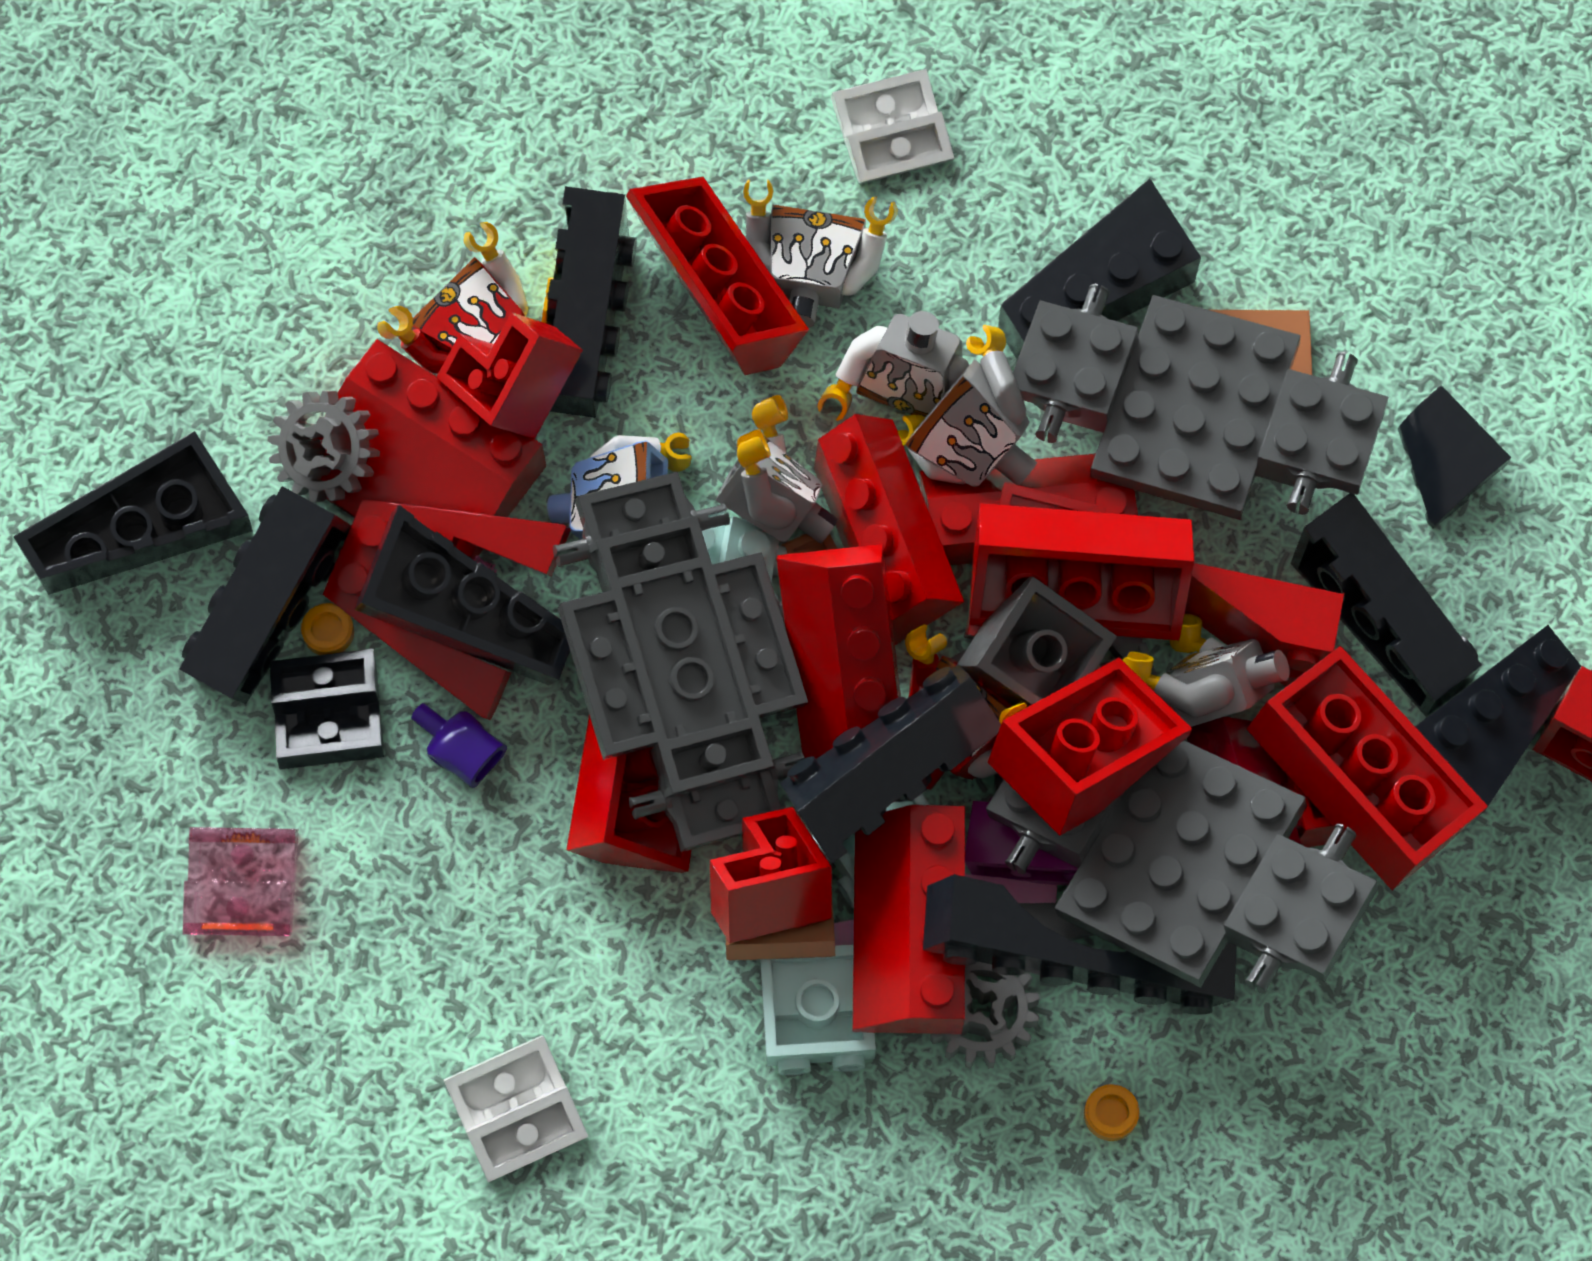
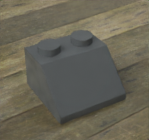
[956,577,1117,708]

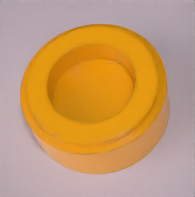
[301,603,354,655]
[1084,1084,1139,1141]

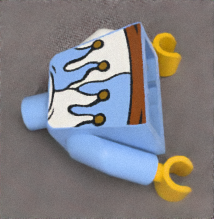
[547,432,692,540]

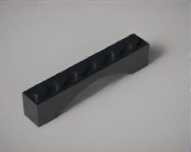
[923,874,1237,1015]

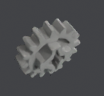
[267,391,380,502]
[930,962,1040,1069]

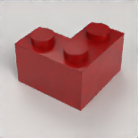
[436,312,583,439]
[710,807,832,943]

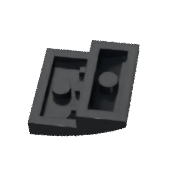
[270,649,384,770]

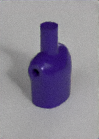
[411,703,507,788]

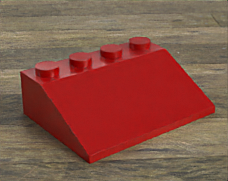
[318,339,546,560]

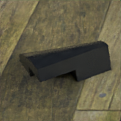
[1398,385,1511,529]

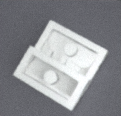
[831,69,954,184]
[444,1035,588,1183]

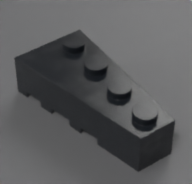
[998,178,1201,360]
[547,186,637,418]
[13,431,253,595]
[179,486,351,704]
[1291,493,1482,717]
[354,505,570,685]
[1415,625,1581,816]
[780,665,1001,864]

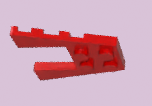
[322,499,571,720]

